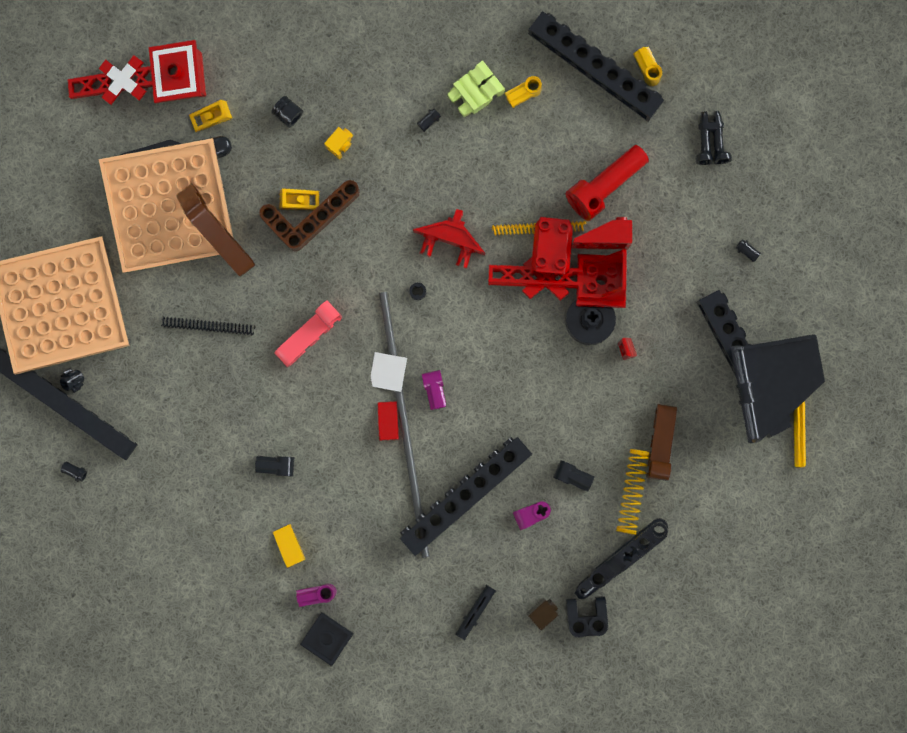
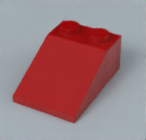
[571,217,632,249]

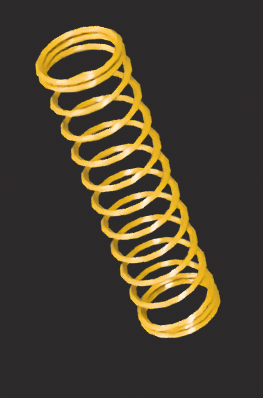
[616,449,650,535]

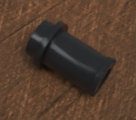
[417,108,441,132]
[736,239,761,262]
[61,461,87,482]

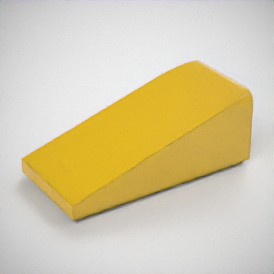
[189,100,233,132]
[280,189,319,210]
[273,524,306,568]

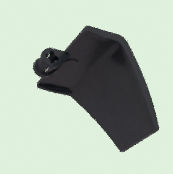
[731,334,825,444]

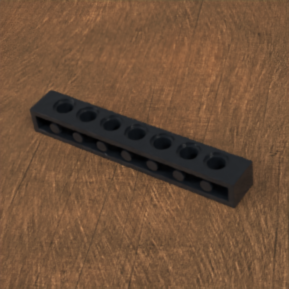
[528,11,664,122]
[696,290,792,438]
[399,437,533,556]

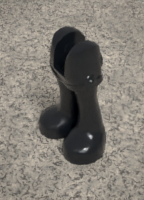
[696,111,732,165]

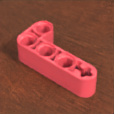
[274,301,342,367]

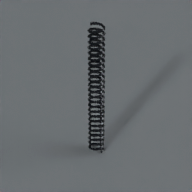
[161,316,256,336]

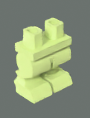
[447,60,505,117]

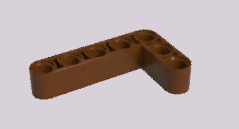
[259,180,360,252]
[176,183,256,277]

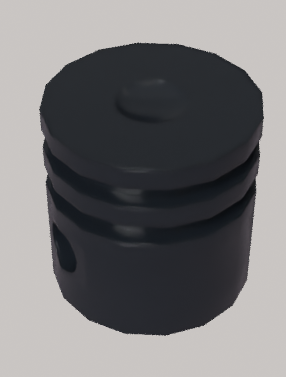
[272,96,303,128]

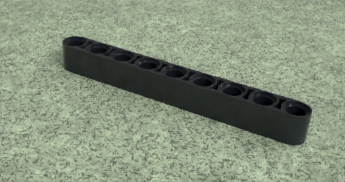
[0,348,138,460]

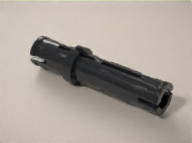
[455,585,496,640]

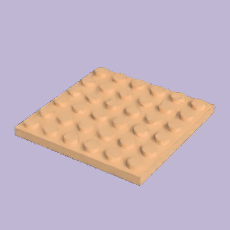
[99,138,233,273]
[0,236,130,375]

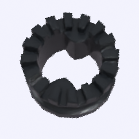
[409,282,426,300]

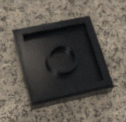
[300,612,354,666]

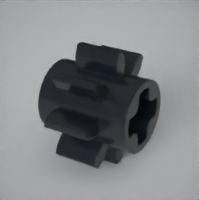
[60,368,84,393]

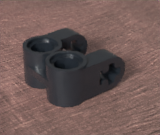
[566,596,608,638]

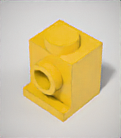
[324,127,353,159]

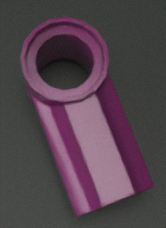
[422,370,446,410]
[296,584,336,607]

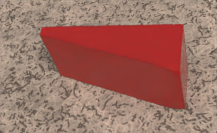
[618,338,637,360]
[378,401,399,441]

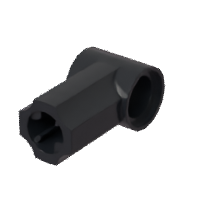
[255,456,295,477]
[553,460,594,492]

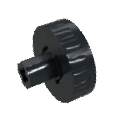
[565,299,616,345]

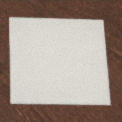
[371,352,407,392]

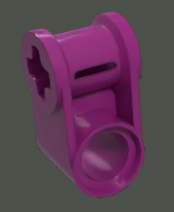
[513,501,551,530]

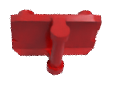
[531,217,573,275]

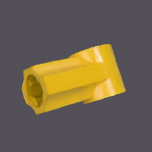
[633,47,662,86]
[504,76,542,108]

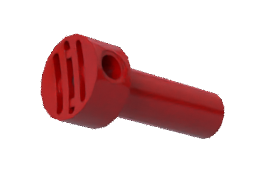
[565,145,649,221]

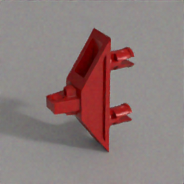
[413,209,485,269]

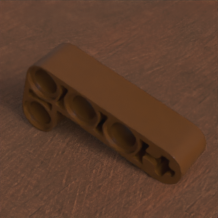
[646,404,677,481]

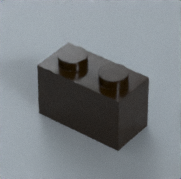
[526,598,559,631]

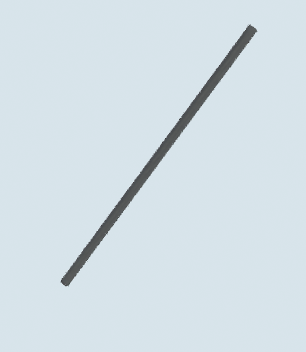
[379,292,430,558]

